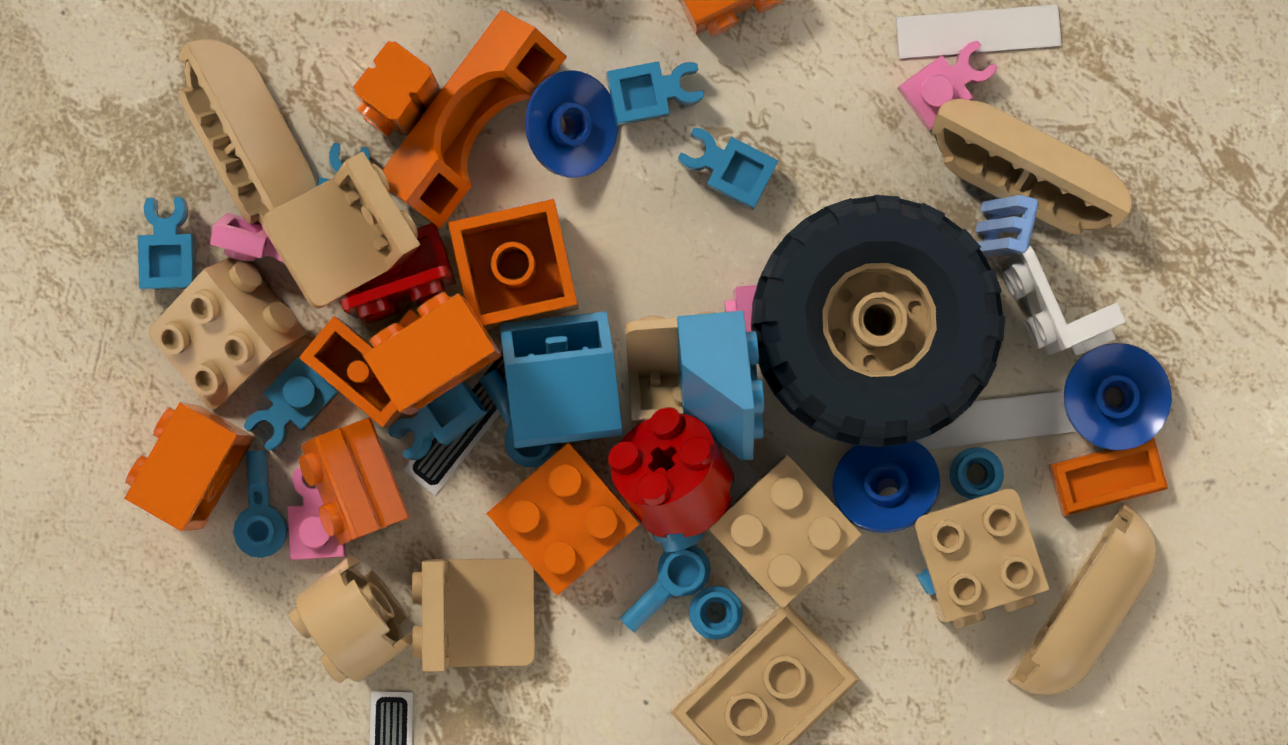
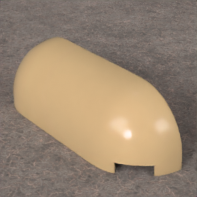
[178,39,317,225]
[932,98,1132,234]
[1007,503,1157,695]

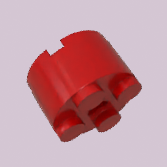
[608,407,734,538]

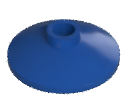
[525,70,618,178]
[1064,343,1172,450]
[832,441,940,533]

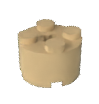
[289,555,413,683]

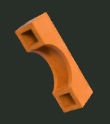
[382,10,567,229]

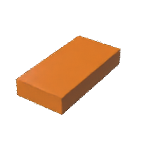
[1049,437,1168,516]

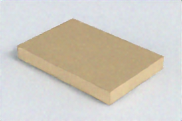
[670,604,860,745]

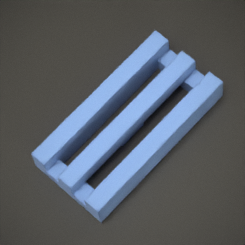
[975,195,1039,257]

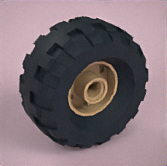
[751,195,1005,447]

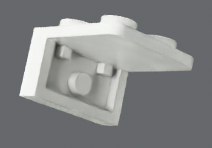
[1003,245,1126,356]

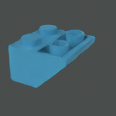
[499,311,623,448]
[677,311,764,460]

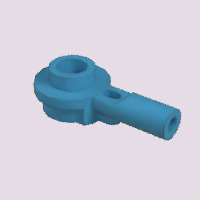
[479,368,557,467]
[233,450,288,558]
[620,544,711,633]

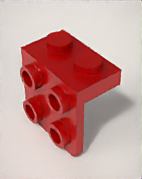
[341,223,457,323]

